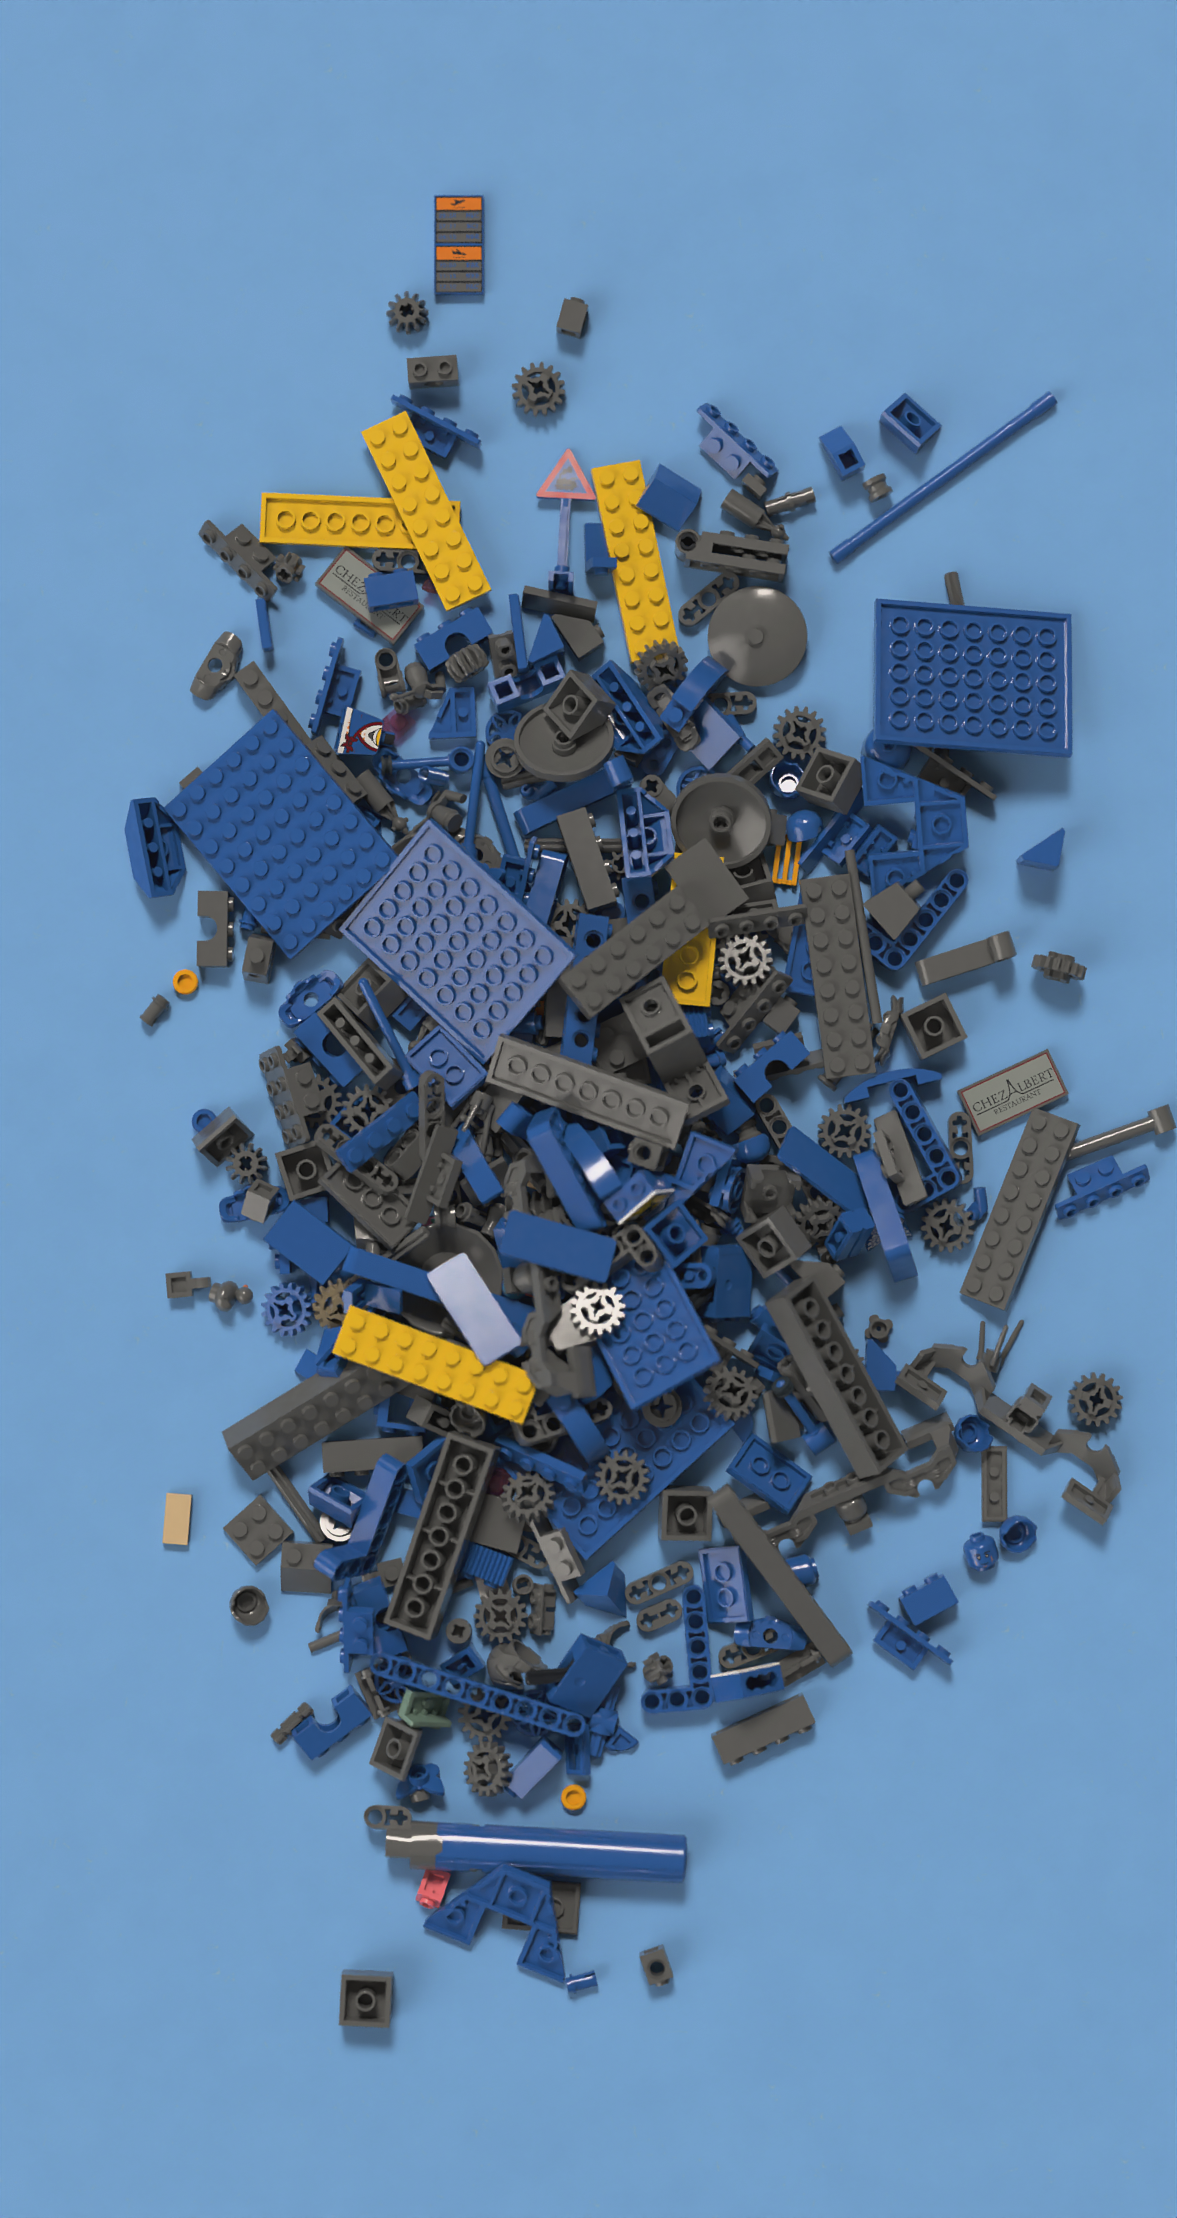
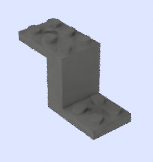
[619,976,730,1126]

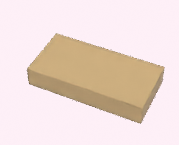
[162,1493,192,1545]

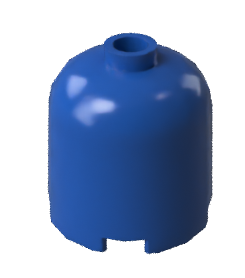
[861,730,912,770]

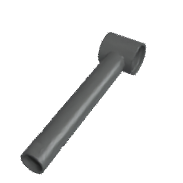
[1066,1104,1177,1162]

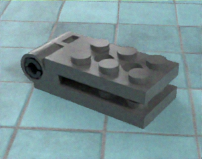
[675,529,789,583]

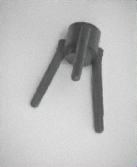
[450,1090,495,1155]
[976,1320,1024,1373]

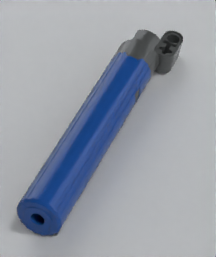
[364,1805,687,1883]

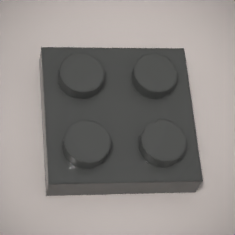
[223,1494,294,1565]

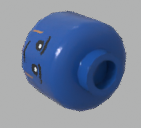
[963,1532,999,1572]

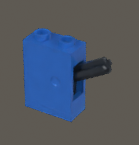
[689,1244,753,1322]
[525,1633,628,1718]

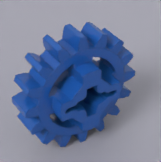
[261,1282,315,1336]

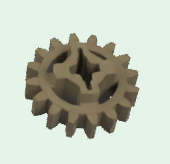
[312,1278,368,1329]

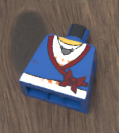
[334,705,395,755]

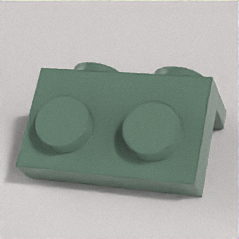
[398,1687,452,1729]

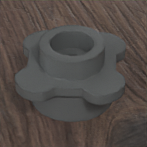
[865,1315,893,1343]

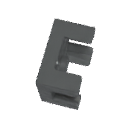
[740,1164,802,1223]

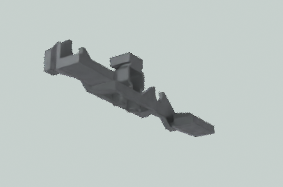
[501,1153,597,1398]
[895,1343,1121,1526]
[720,1412,959,1554]

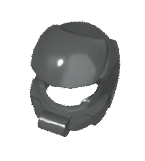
[487,1639,548,1691]

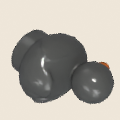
[209,1281,253,1312]

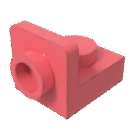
[415,1870,451,1909]

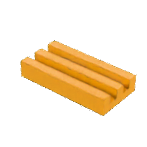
[772,834,802,886]

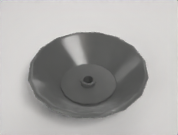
[391,1223,503,1336]

